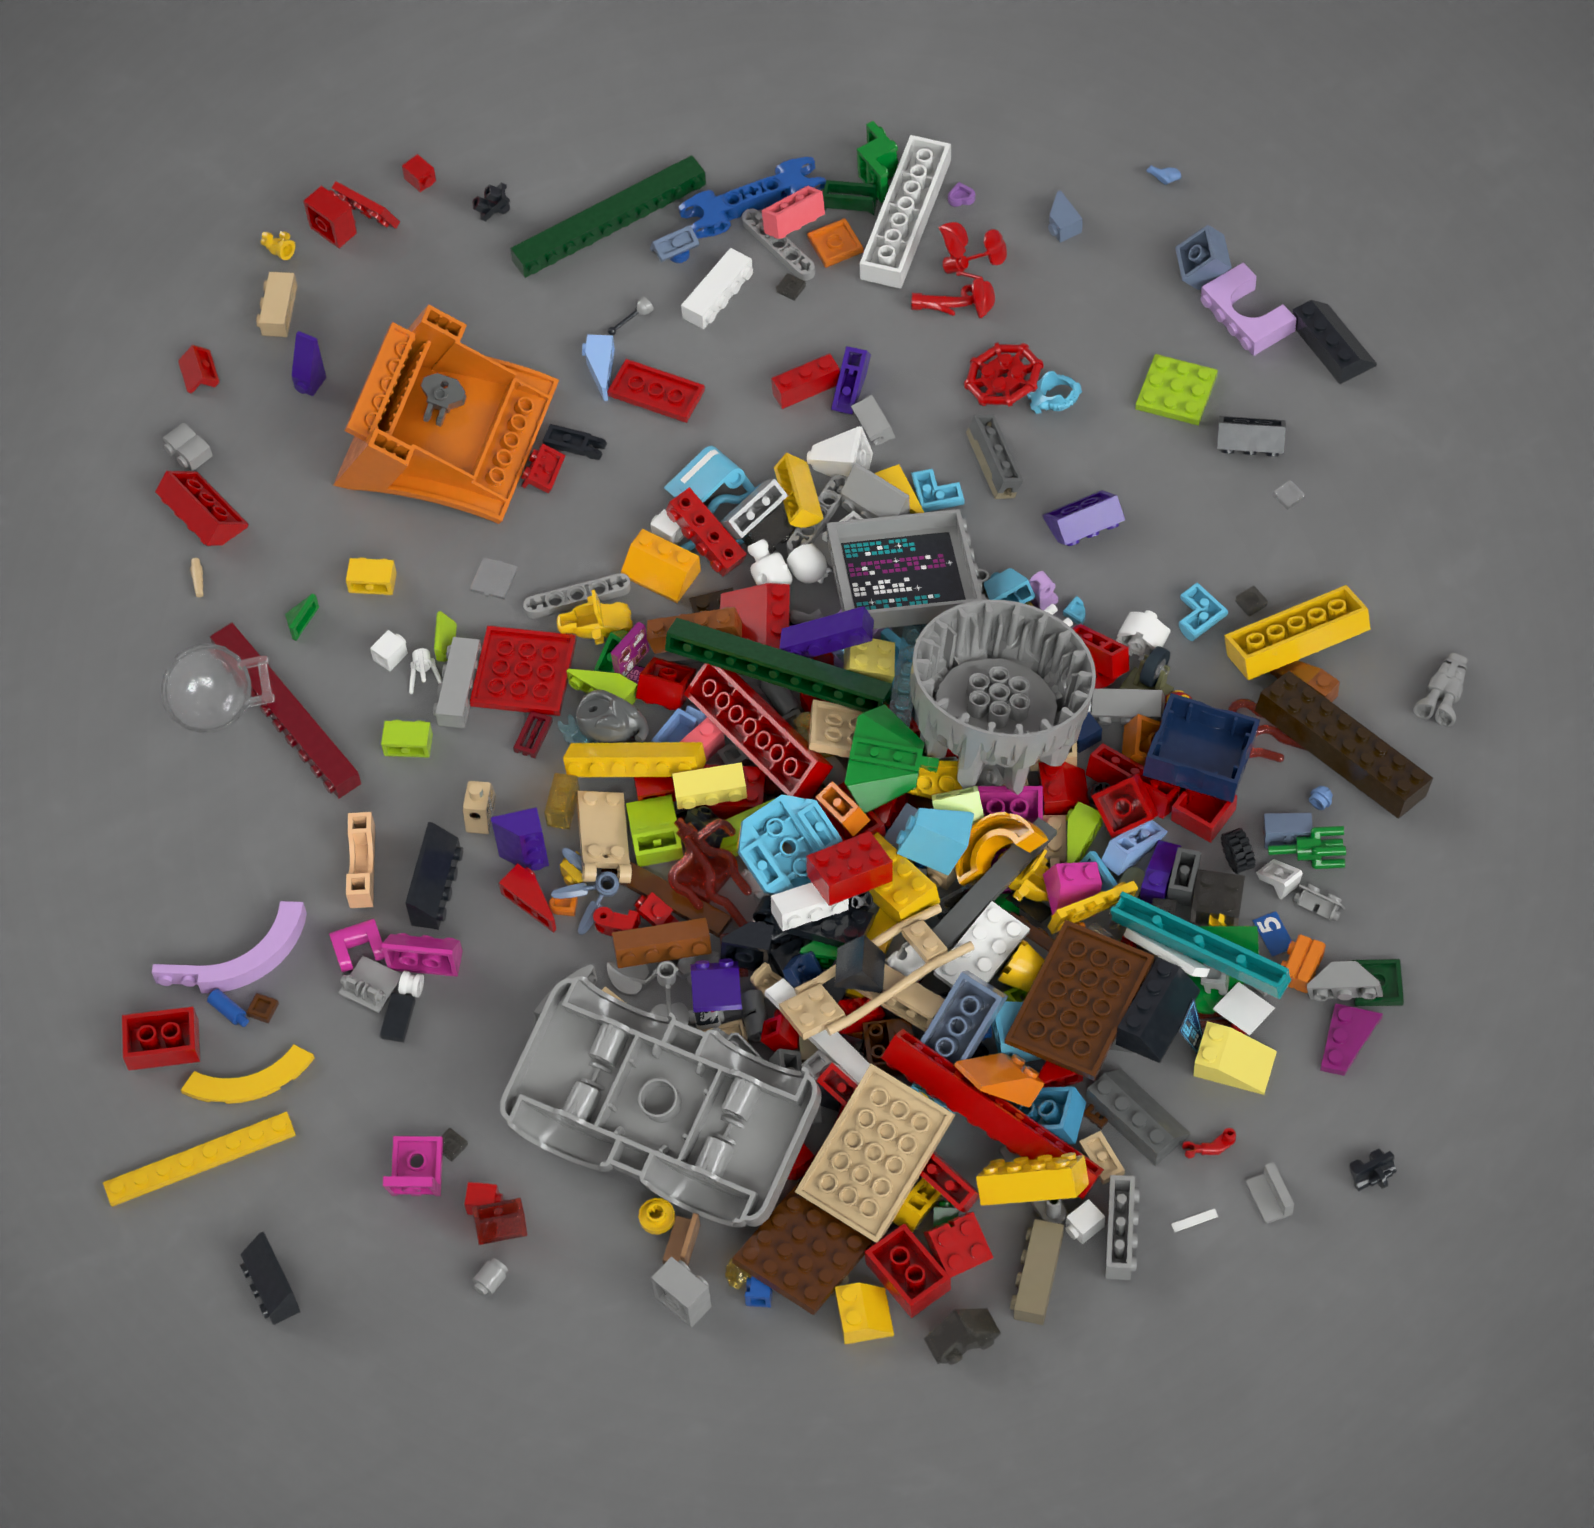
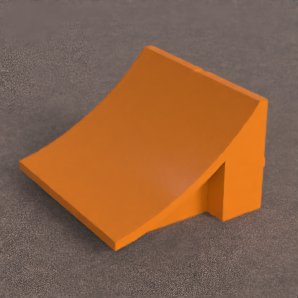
[333,304,559,524]

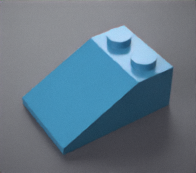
[1007,1087,1086,1144]

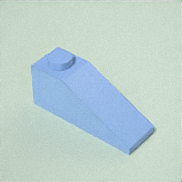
[582,334,615,401]
[1101,820,1168,876]

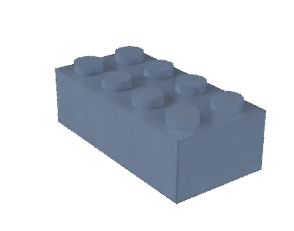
[920,970,1008,1064]

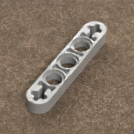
[742,209,815,281]
[787,475,847,555]
[523,573,631,619]

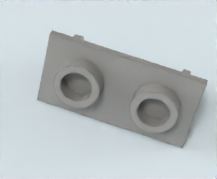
[1294,883,1345,921]

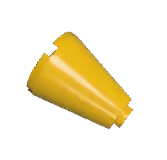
[998,940,1045,992]

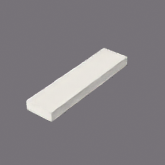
[1124,928,1210,977]

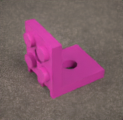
[383,1136,443,1196]

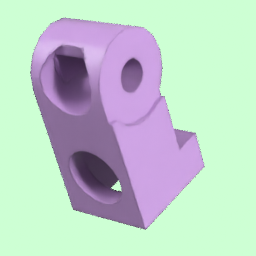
[1029,571,1058,610]

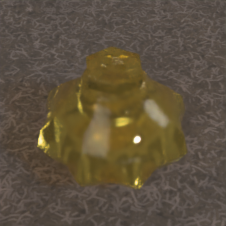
[725,1259,751,1289]

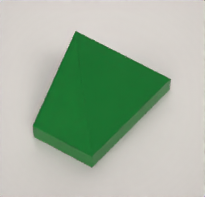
[285,593,319,641]

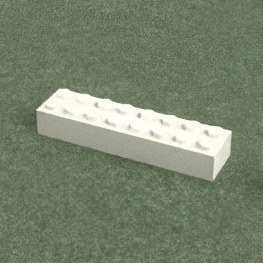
[860,135,951,289]

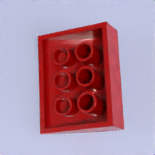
[720,583,790,649]

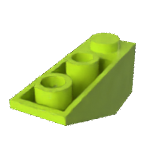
[567,669,638,705]

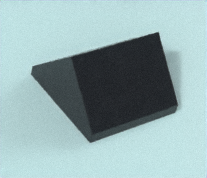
[834,935,885,993]

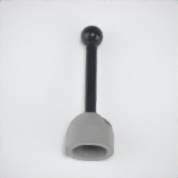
[608,296,654,335]

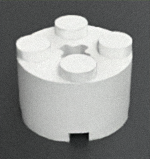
[1116,610,1171,660]

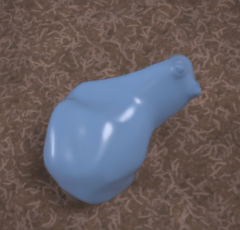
[1146,165,1181,185]

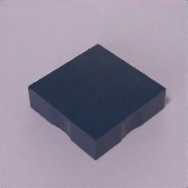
[1143,693,1260,803]

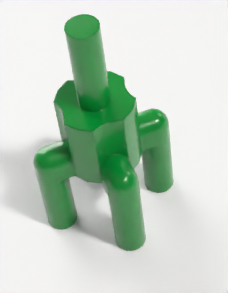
[1268,826,1346,869]

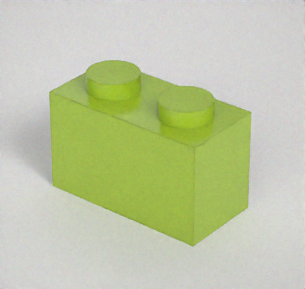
[381,719,433,758]

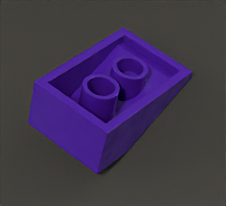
[690,959,742,1013]

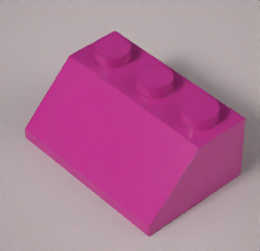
[972,786,1043,826]
[382,933,463,977]

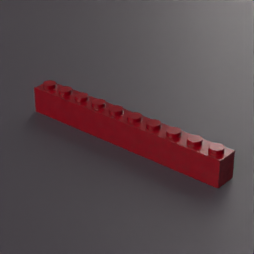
[209,622,361,799]

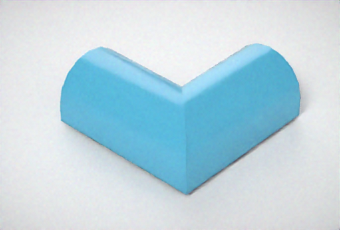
[911,469,964,512]
[1179,582,1228,641]

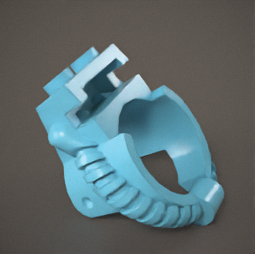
[1027,371,1082,414]

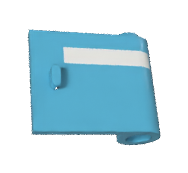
[664,446,745,502]

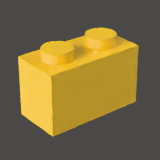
[346,557,397,595]

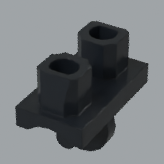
[473,182,510,221]
[1349,1148,1397,1191]

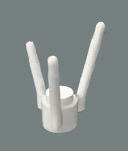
[409,648,443,694]

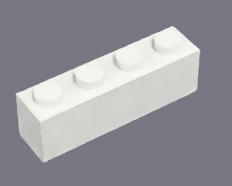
[681,248,753,329]

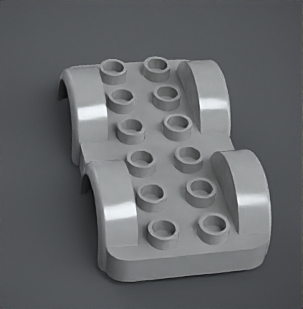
[500,976,821,1228]

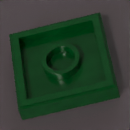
[1352,959,1404,1007]

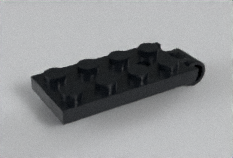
[753,895,874,947]

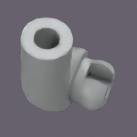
[789,609,823,625]

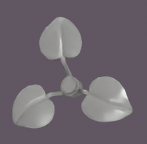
[607,951,719,1025]

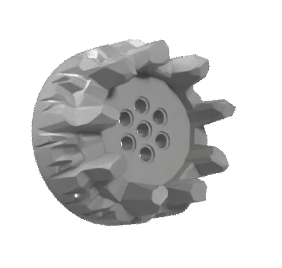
[909,600,1096,795]

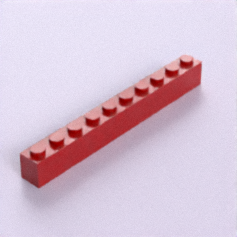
[881,1029,1104,1200]

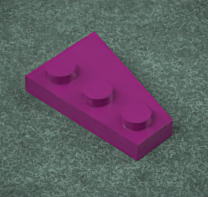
[1320,1003,1383,1076]

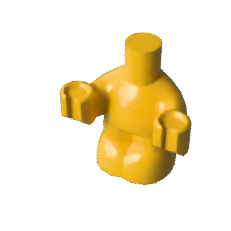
[261,231,295,260]

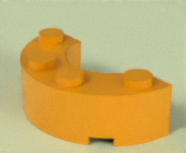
[955,812,1048,889]

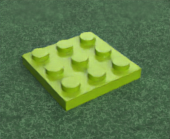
[1135,354,1218,426]

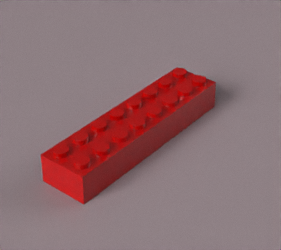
[683,663,834,799]

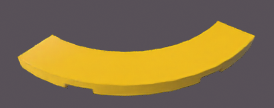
[181,1044,315,1104]

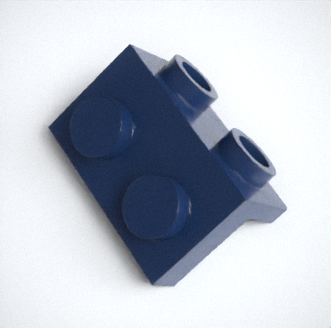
[783,951,824,988]

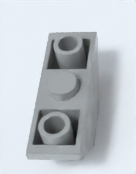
[1307,961,1383,1001]

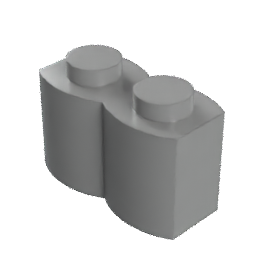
[163,423,213,471]

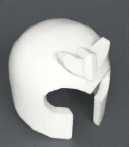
[787,543,832,584]
[885,941,926,983]

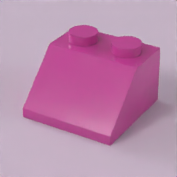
[1043,862,1102,917]

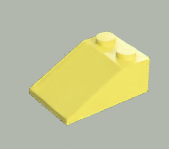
[1193,1021,1277,1095]

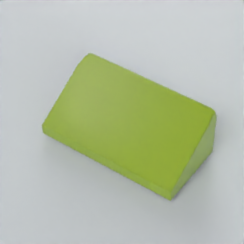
[434,611,457,662]

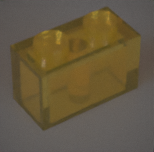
[544,773,580,830]

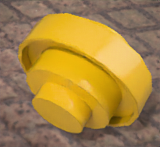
[638,1198,675,1235]

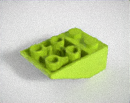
[626,795,684,867]

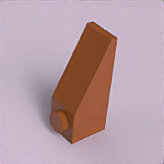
[1269,660,1340,702]

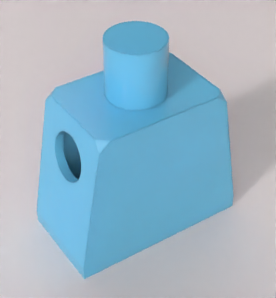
[984,568,1036,604]

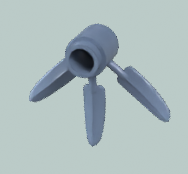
[551,848,619,935]

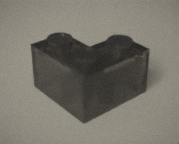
[924,1308,1001,1365]

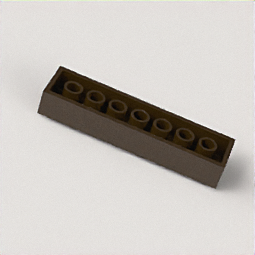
[1255,671,1433,819]

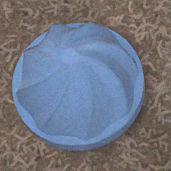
[1309,786,1333,810]

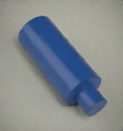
[207,989,249,1027]

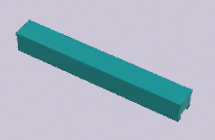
[1110,891,1292,999]

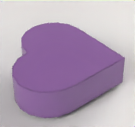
[948,182,975,207]

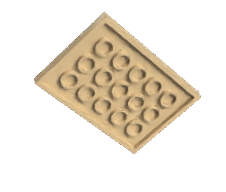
[795,1064,955,1243]

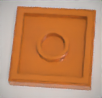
[807,218,864,268]

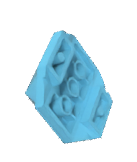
[738,795,843,895]

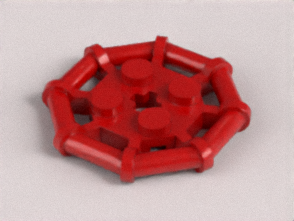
[964,342,1044,407]

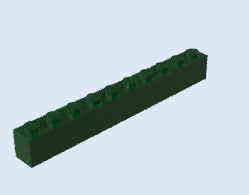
[510,155,706,278]
[665,618,892,712]

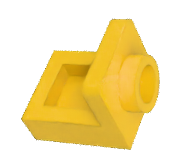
[559,851,586,886]

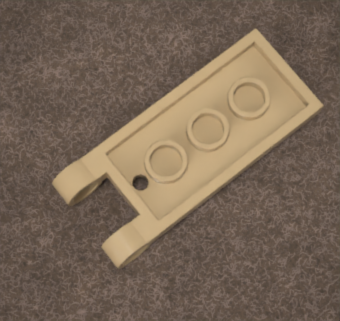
[576,791,632,883]

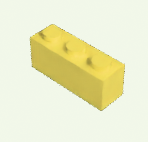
[672,762,747,809]

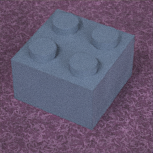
[1175,225,1232,290]

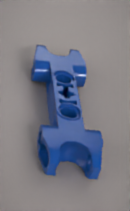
[679,157,826,239]

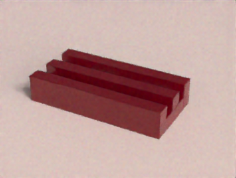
[513,711,553,759]

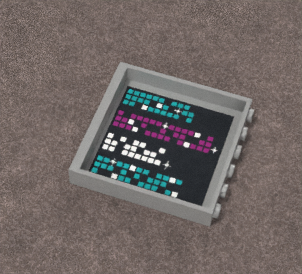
[826,509,986,629]

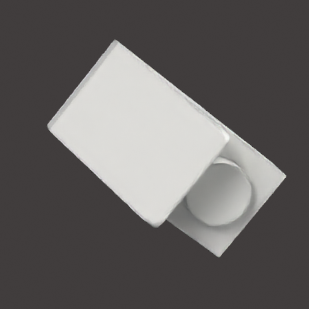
[1256,859,1303,899]

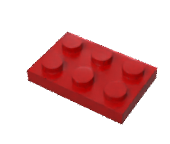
[331,181,400,229]

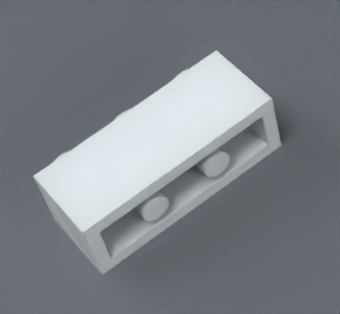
[771,883,848,931]

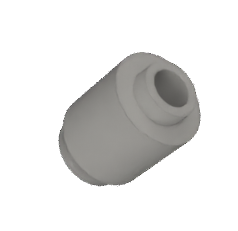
[472,1258,508,1296]

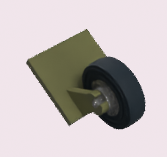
[1119,646,1174,696]

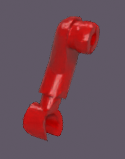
[1182,1128,1236,1159]

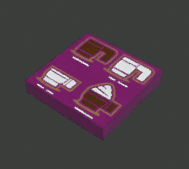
[611,622,650,677]

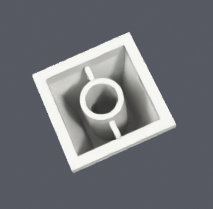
[807,427,873,478]

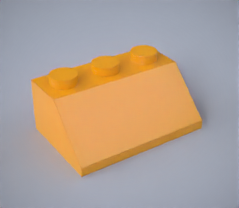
[621,528,701,603]

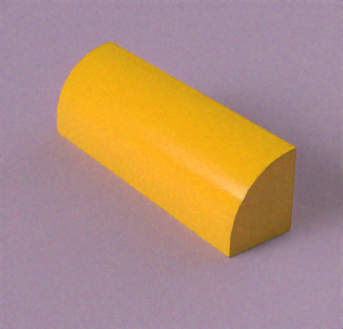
[774,452,824,528]

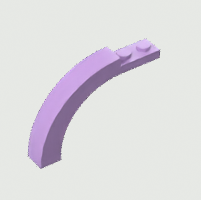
[152,901,307,994]

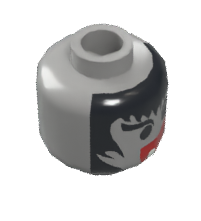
[689,1010,725,1030]

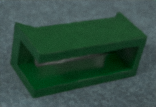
[821,180,878,215]

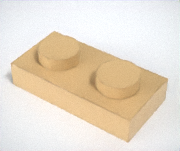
[1079,1131,1125,1185]

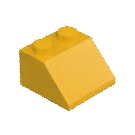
[835,1282,894,1344]

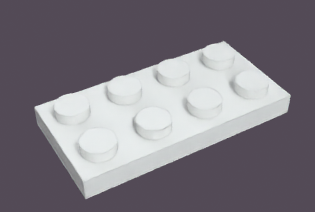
[933,901,1030,988]

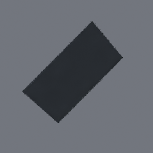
[1005,891,1052,923]

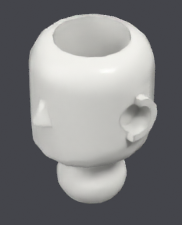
[748,539,792,585]

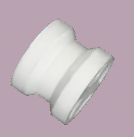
[398,971,424,998]

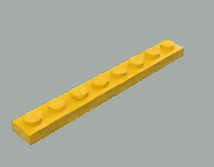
[103,1112,296,1207]

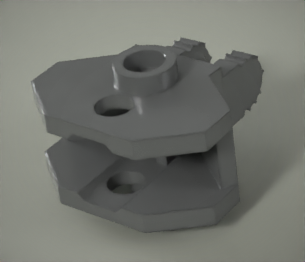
[421,373,467,426]

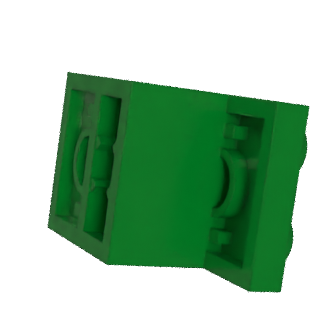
[857,121,899,203]

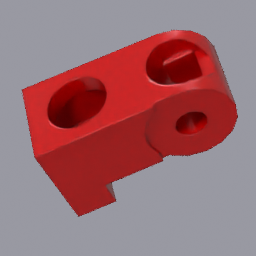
[593,907,641,937]

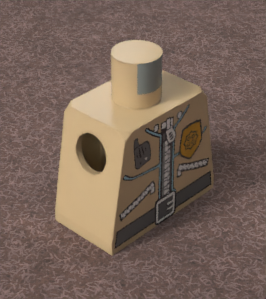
[463,781,496,834]

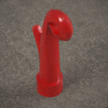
[911,284,974,316]

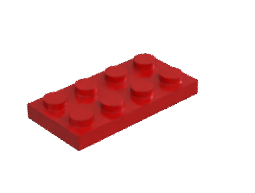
[607,359,705,423]

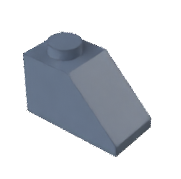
[1048,190,1083,243]

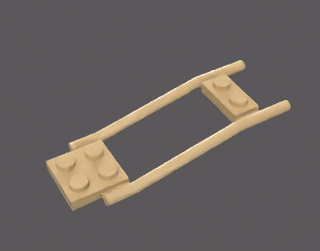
[779,903,975,1040]

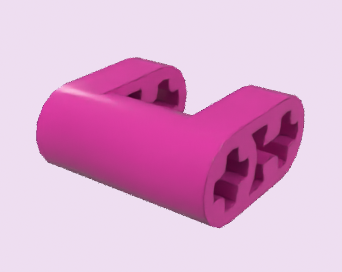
[329,918,385,973]

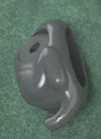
[576,689,649,743]

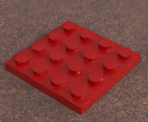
[470,626,577,716]

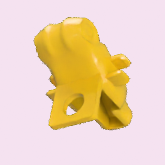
[557,589,633,645]
[998,849,1049,902]

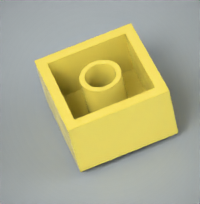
[843,638,895,684]

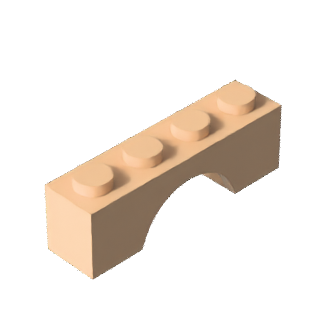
[346,812,375,908]

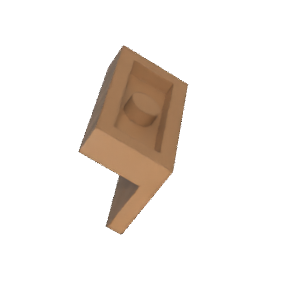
[662,1213,701,1266]

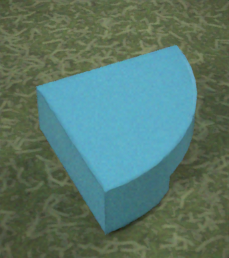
[1063,596,1086,625]

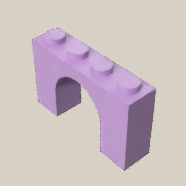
[1200,263,1296,356]

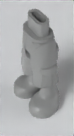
[1413,653,1467,727]

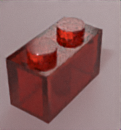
[472,1198,527,1245]

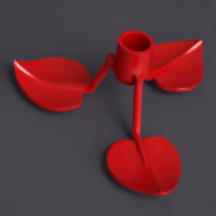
[938,222,1007,318]

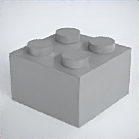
[651,1257,712,1328]

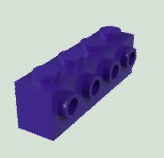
[779,606,874,658]

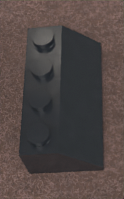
[1293,300,1377,384]
[405,822,463,930]
[1115,958,1200,1063]

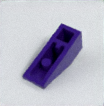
[291,331,327,396]
[831,346,871,415]
[1140,840,1182,907]

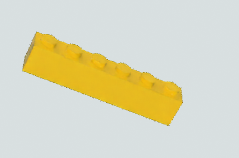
[563,742,706,777]

